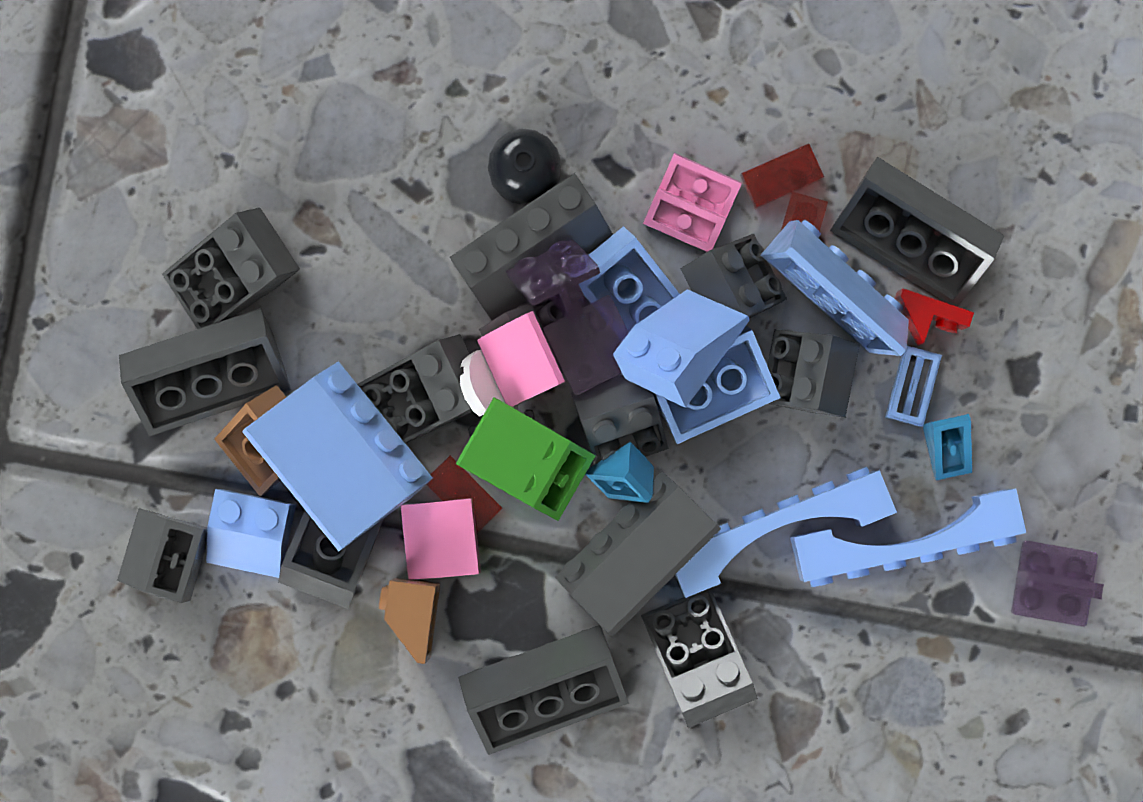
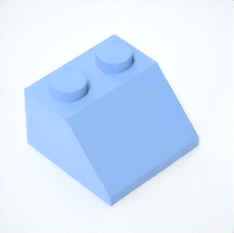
[206,489,296,578]

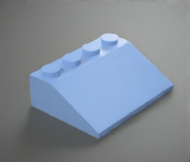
[761,220,909,356]
[242,361,433,551]

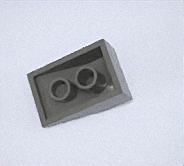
[278,510,384,609]

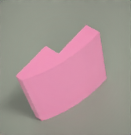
[643,153,742,252]
[477,311,565,407]
[401,498,481,580]

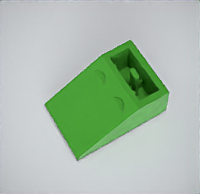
[456,397,596,521]

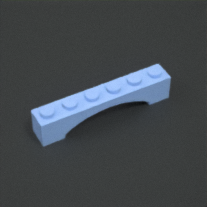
[675,467,897,598]
[790,488,1026,587]

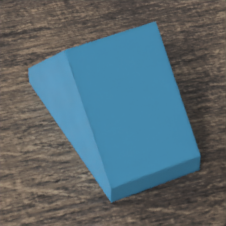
[923,414,972,481]
[585,442,654,503]

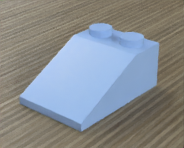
[566,226,680,342]
[613,289,750,408]

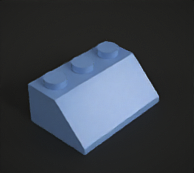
[652,325,780,444]

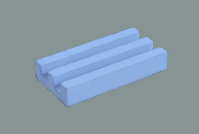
[885,346,942,427]

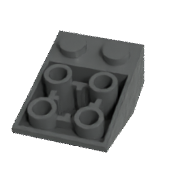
[162,208,300,329]
[357,334,473,444]
[641,588,758,728]

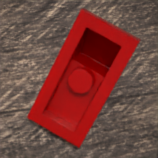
[895,288,974,346]

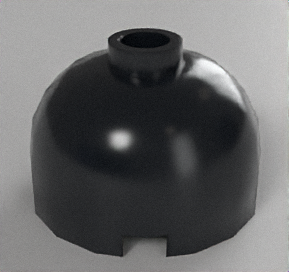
[488,129,562,204]

